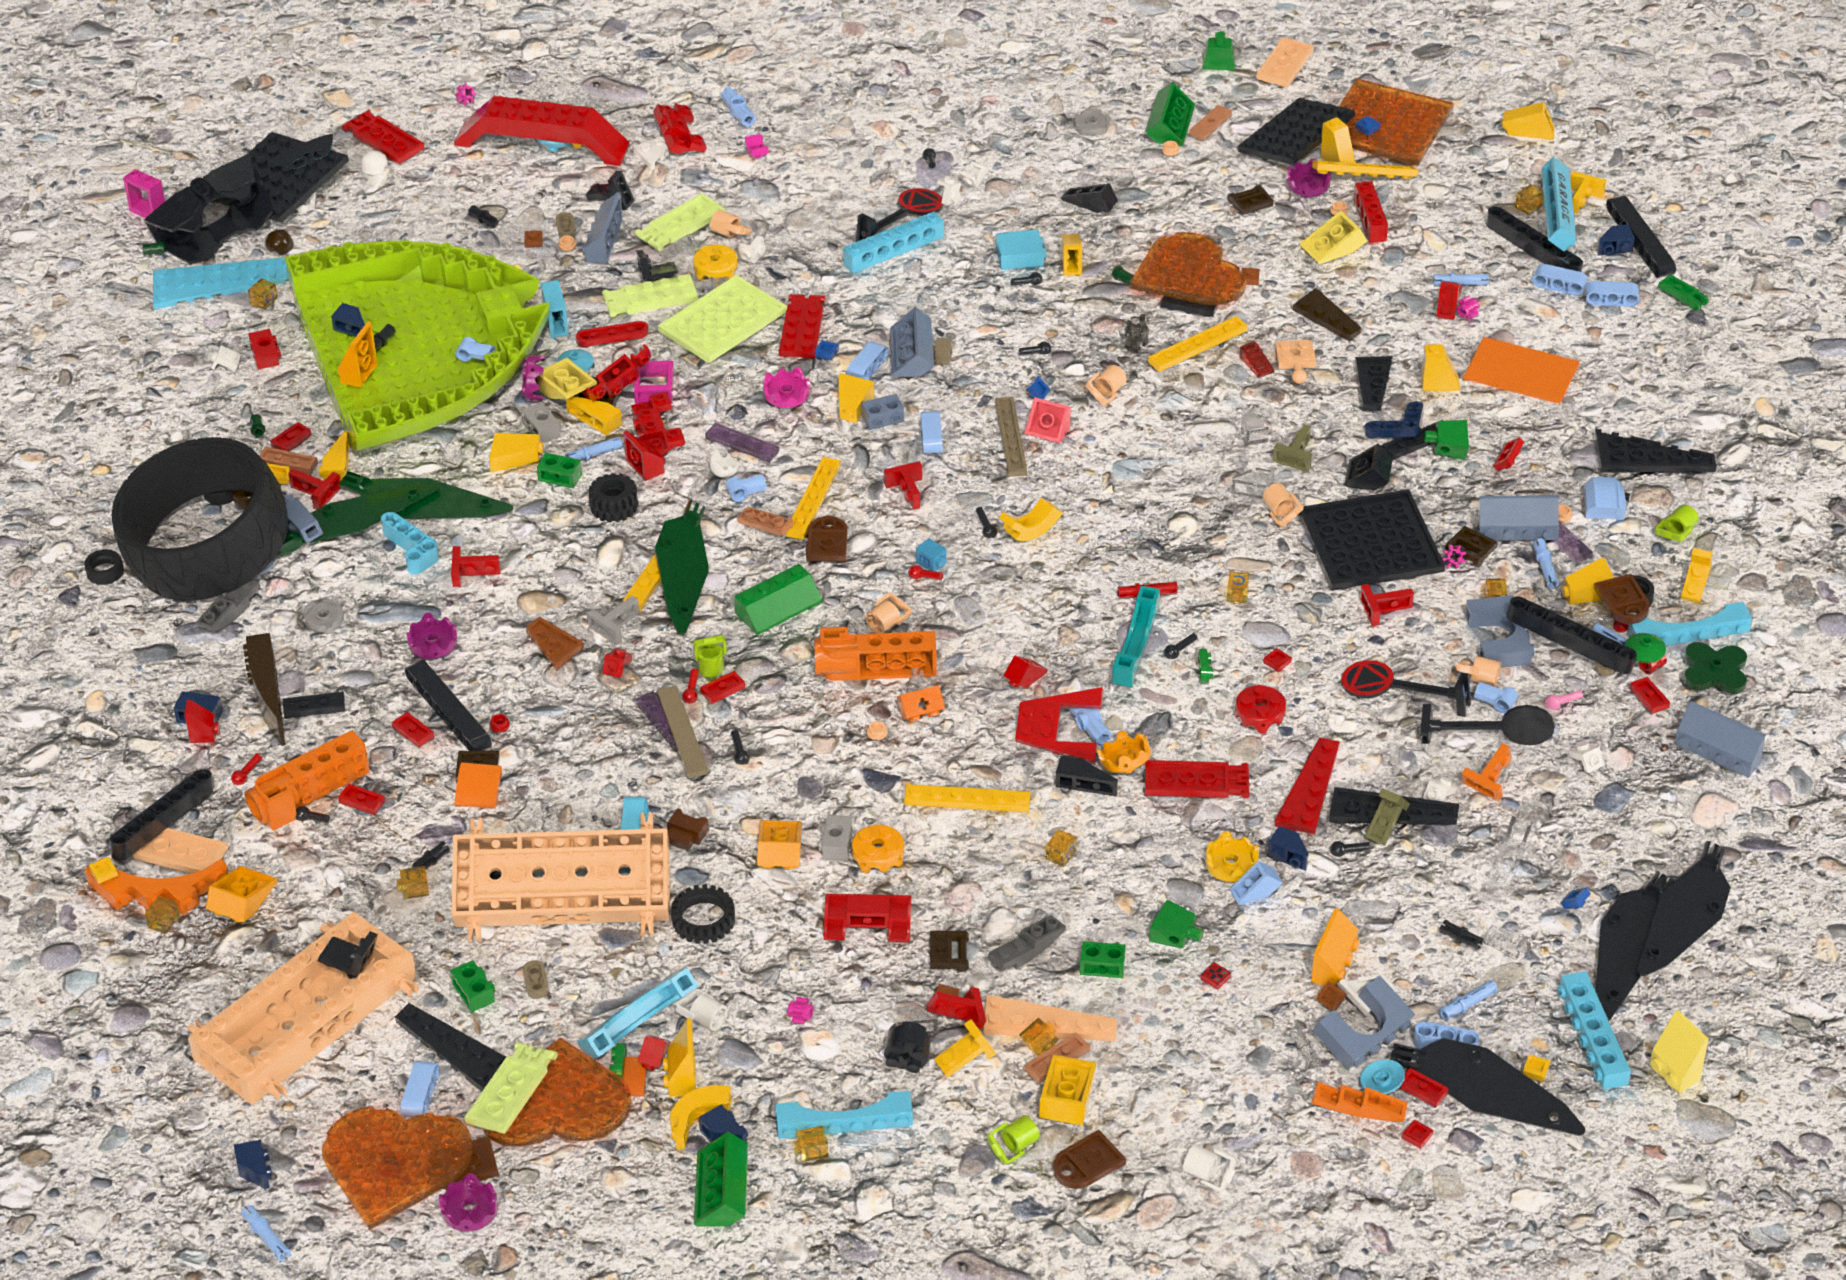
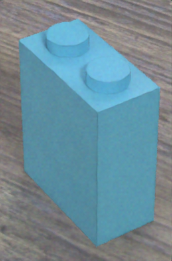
[996,230,1047,270]
[540,280,569,338]

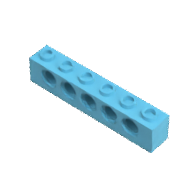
[843,212,944,274]
[1557,971,1631,1090]

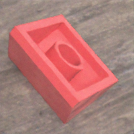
[1024,397,1071,443]

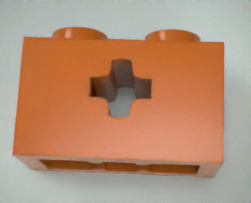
[896,685,945,722]

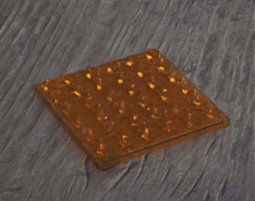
[1339,78,1454,166]

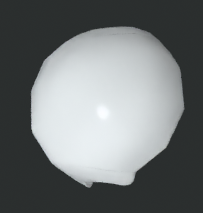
[361,151,388,175]
[709,452,739,478]

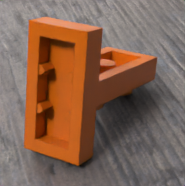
[1461,743,1512,802]

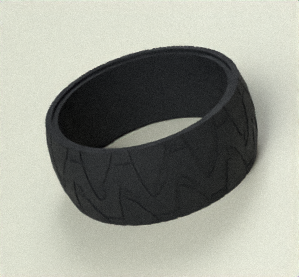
[111,437,288,601]

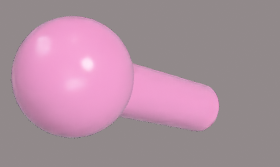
[1544,690,1583,710]

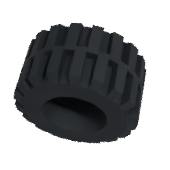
[589,473,638,522]

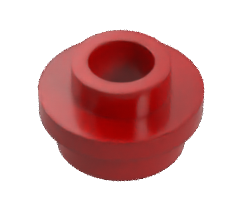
[489,714,510,733]

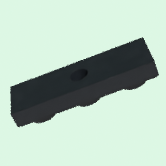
[1160,292,1218,317]

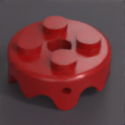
[1235,684,1286,734]

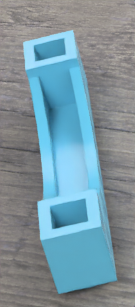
[1627,602,1752,646]
[577,968,698,1060]
[775,1091,913,1139]

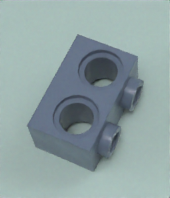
[861,394,904,430]

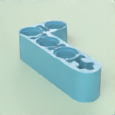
[381,512,439,575]
[619,796,649,873]

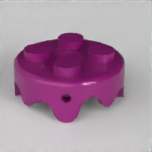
[1287,158,1331,198]
[522,355,546,402]
[406,612,458,659]
[439,1173,498,1232]

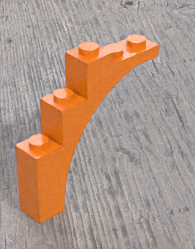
[84,858,228,915]

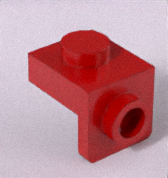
[602,648,633,678]

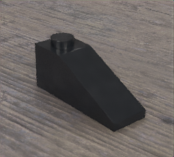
[1061,183,1118,213]
[1056,755,1118,797]

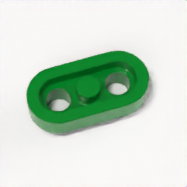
[1198,649,1213,683]
[609,1043,627,1082]

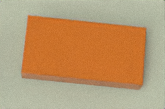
[622,1057,647,1097]

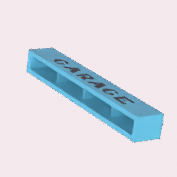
[1541,157,1577,252]

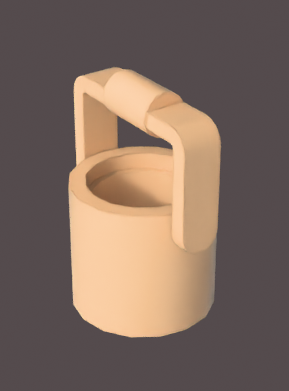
[710,209,752,238]
[1085,365,1126,406]
[1263,483,1304,527]
[865,593,912,633]
[1455,656,1501,687]

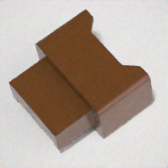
[667,808,709,851]

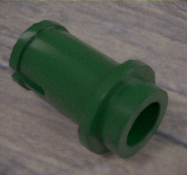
[142,241,166,255]
[1112,266,1136,285]
[250,414,266,437]

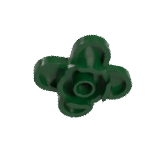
[1684,642,1747,694]

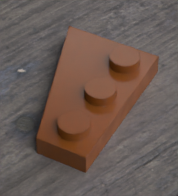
[526,616,584,670]

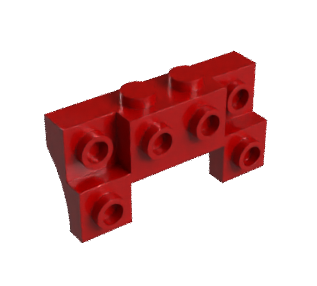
[653,103,707,154]
[583,344,651,401]
[631,392,685,455]
[824,893,912,942]

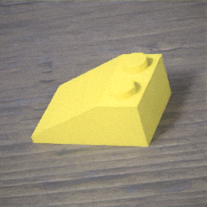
[1299,210,1367,264]
[537,358,597,399]
[1650,1010,1708,1093]

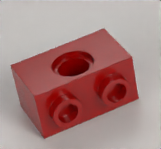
[248,329,281,370]

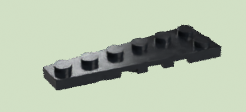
[1329,787,1459,825]
[395,1003,506,1092]

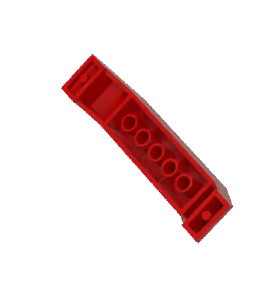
[454,96,630,166]

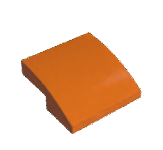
[455,763,502,809]

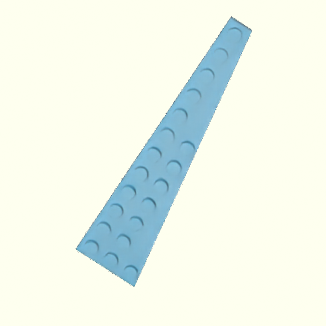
[153,258,289,310]

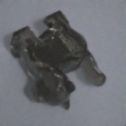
[1124,314,1149,353]

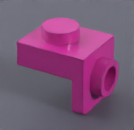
[745,133,769,158]

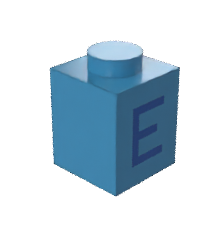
[916,538,947,571]

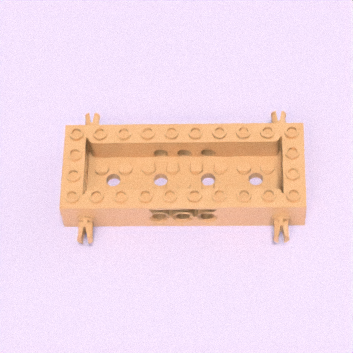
[452,812,670,943]
[188,912,419,1105]

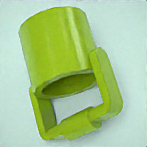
[1655,504,1699,542]
[693,635,727,678]
[987,1115,1040,1165]

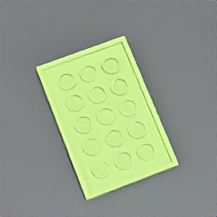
[658,275,787,363]

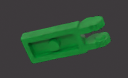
[1658,274,1709,311]

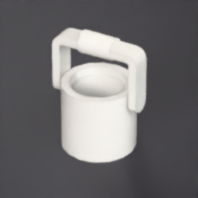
[675,989,728,1031]
[1183,1144,1237,1192]

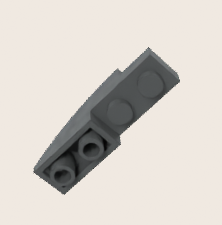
[196,579,260,631]
[987,915,1066,971]

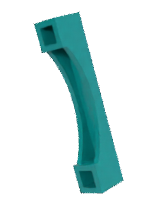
[1112,586,1160,687]

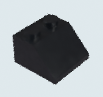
[1345,443,1393,491]

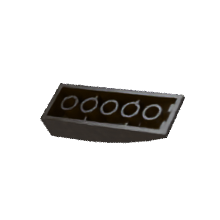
[243,633,286,746]

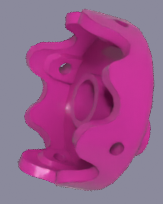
[763,367,810,408]

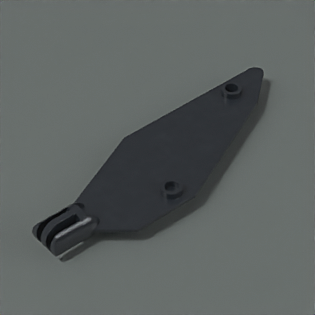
[1636,841,1731,976]
[1595,871,1675,1021]
[1389,1038,1586,1136]

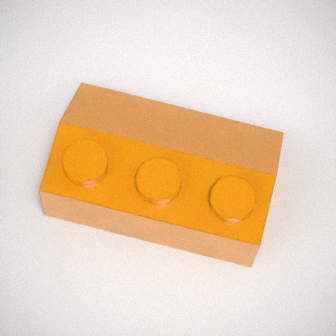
[1311,908,1360,987]

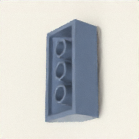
[583,192,623,264]
[890,307,934,377]
[1479,495,1559,540]
[1675,701,1766,778]

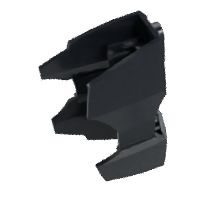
[144,154,273,264]

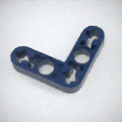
[1365,401,1424,438]

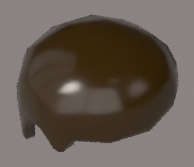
[265,229,294,255]
[232,490,254,511]

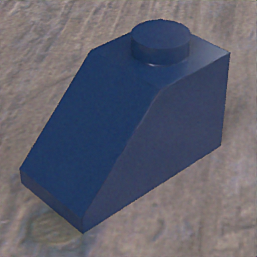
[331,303,365,337]

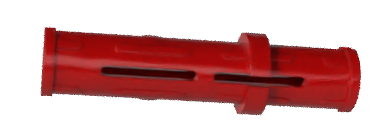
[1117,581,1178,599]

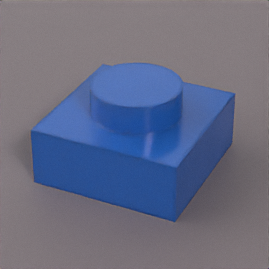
[1355,116,1380,136]
[815,340,839,361]
[1026,376,1051,399]
[1560,887,1591,909]

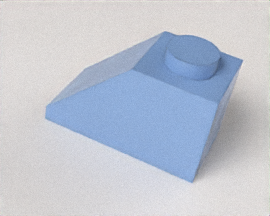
[1230,861,1283,905]

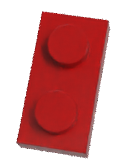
[270,422,312,451]
[1493,437,1524,471]
[700,671,745,704]
[1629,677,1670,714]
[392,712,434,748]
[338,783,385,815]
[1399,1068,1449,1108]

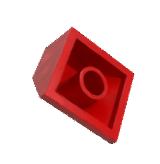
[623,431,665,481]

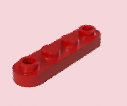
[576,321,649,347]

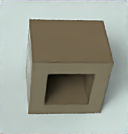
[933,338,952,365]

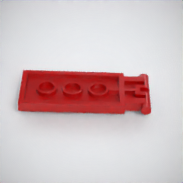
[342,110,425,164]
[779,294,826,358]
[1145,760,1250,798]

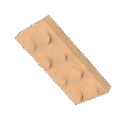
[1256,37,1314,87]
[133,828,228,874]

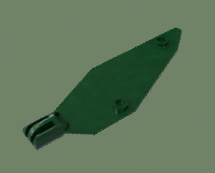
[339,471,513,519]
[278,484,440,557]
[655,500,709,635]

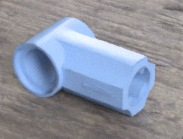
[455,337,496,362]
[725,474,767,502]
[1474,682,1518,714]

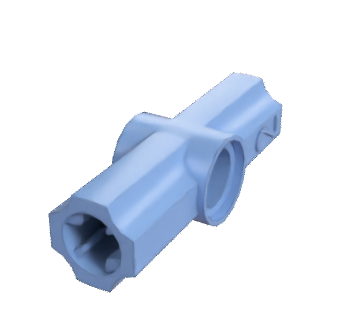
[721,87,756,127]
[1068,708,1111,746]

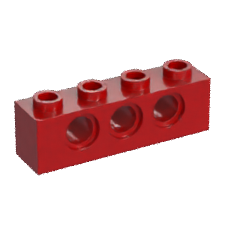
[1354,181,1388,243]

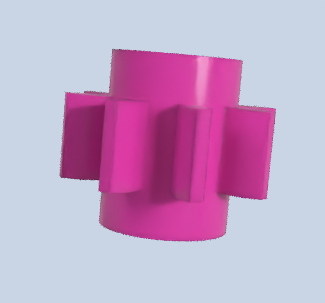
[454,83,477,106]
[1457,296,1480,320]
[1442,544,1466,568]
[787,997,814,1024]

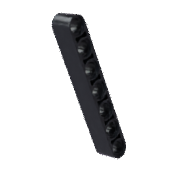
[1606,195,1676,278]
[1486,206,1583,272]
[1506,596,1637,674]
[405,660,492,751]
[109,769,213,861]

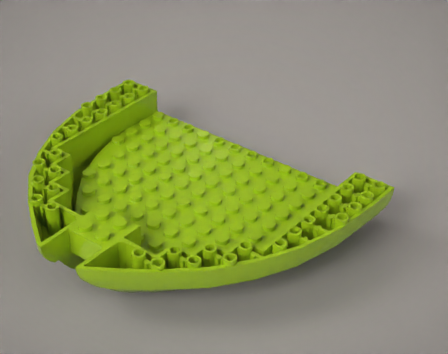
[284,240,550,453]

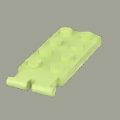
[635,193,725,251]
[602,274,698,317]
[464,1042,558,1134]

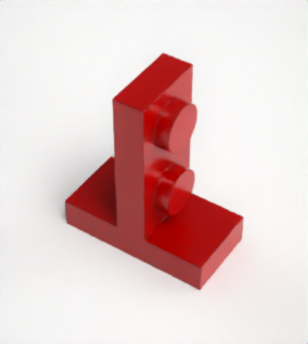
[1436,281,1463,320]
[884,461,922,509]
[288,469,341,510]
[451,546,501,587]
[1360,584,1414,626]
[926,987,987,1033]

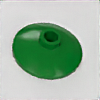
[1625,633,1666,663]

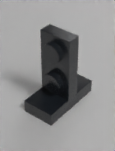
[585,171,635,210]

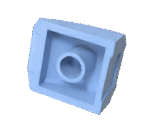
[1584,477,1626,520]

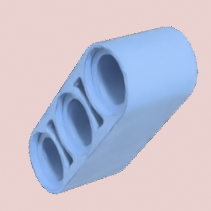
[1532,264,1588,296]
[1585,281,1639,307]
[846,341,889,380]
[921,411,943,454]
[1414,1021,1479,1049]
[400,1061,439,1118]

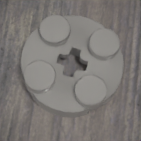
[1075,109,1110,136]
[304,599,344,634]

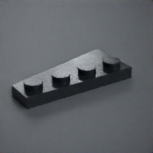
[1355,356,1393,411]

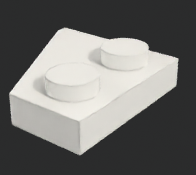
[634,135,669,169]
[1337,974,1398,1016]

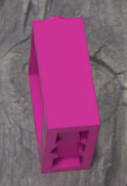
[123,169,165,218]
[634,361,674,404]

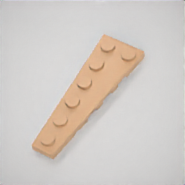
[984,995,1117,1041]

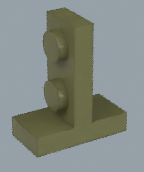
[1273,424,1312,472]
[1365,788,1410,846]

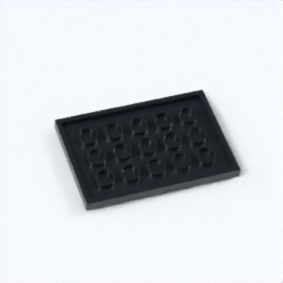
[1237,98,1355,165]

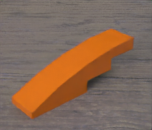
[1311,1082,1408,1122]

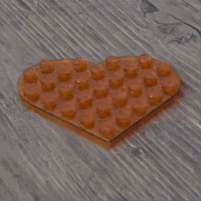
[1130,232,1247,305]
[482,1037,632,1147]
[322,1106,473,1230]

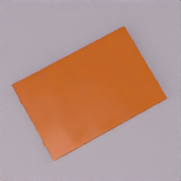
[1463,337,1580,404]

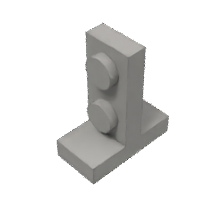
[587,596,639,646]

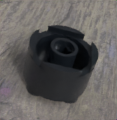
[884,1021,932,1073]

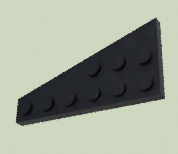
[1595,428,1717,472]

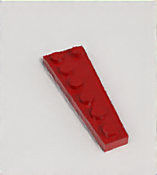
[1274,738,1340,834]

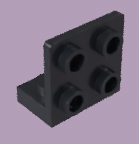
[636,249,678,281]
[318,931,378,977]

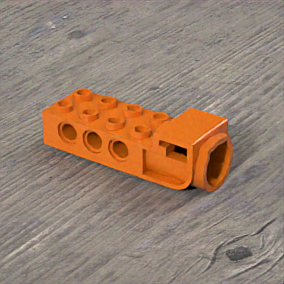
[814,627,937,681]
[244,730,370,831]

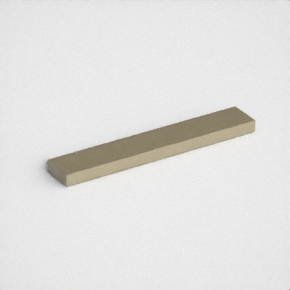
[995,397,1027,477]
[657,686,708,779]

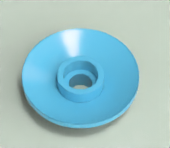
[537,139,572,152]
[557,349,594,372]
[1360,1060,1405,1094]

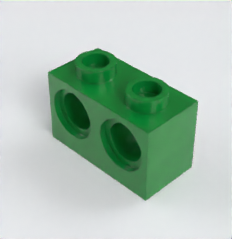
[537,452,582,489]
[1080,941,1126,978]
[450,960,496,1013]

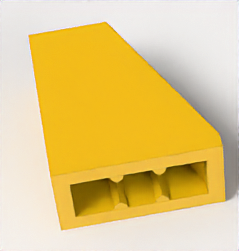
[1501,102,1555,140]
[1320,117,1355,173]
[1061,234,1082,275]
[1421,344,1460,391]
[839,373,875,423]
[489,433,544,472]
[1561,558,1614,605]

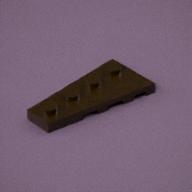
[1293,288,1361,342]

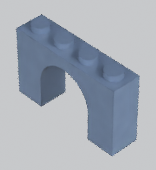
[259,497,323,574]
[1465,595,1535,668]
[1312,975,1415,1070]

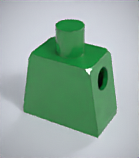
[1203,31,1235,71]
[1424,420,1469,460]
[1149,900,1204,949]

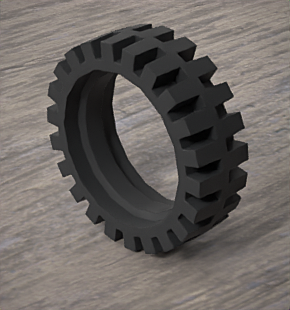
[671,884,735,944]

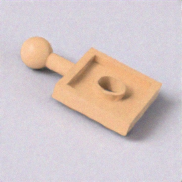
[1275,340,1316,384]

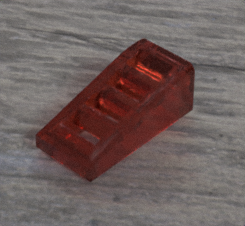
[1239,341,1274,378]

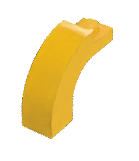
[999,497,1063,541]
[670,1085,732,1150]

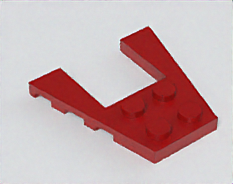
[1015,687,1104,765]

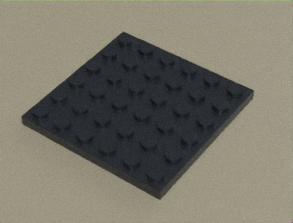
[213,132,349,223]
[1298,489,1445,590]

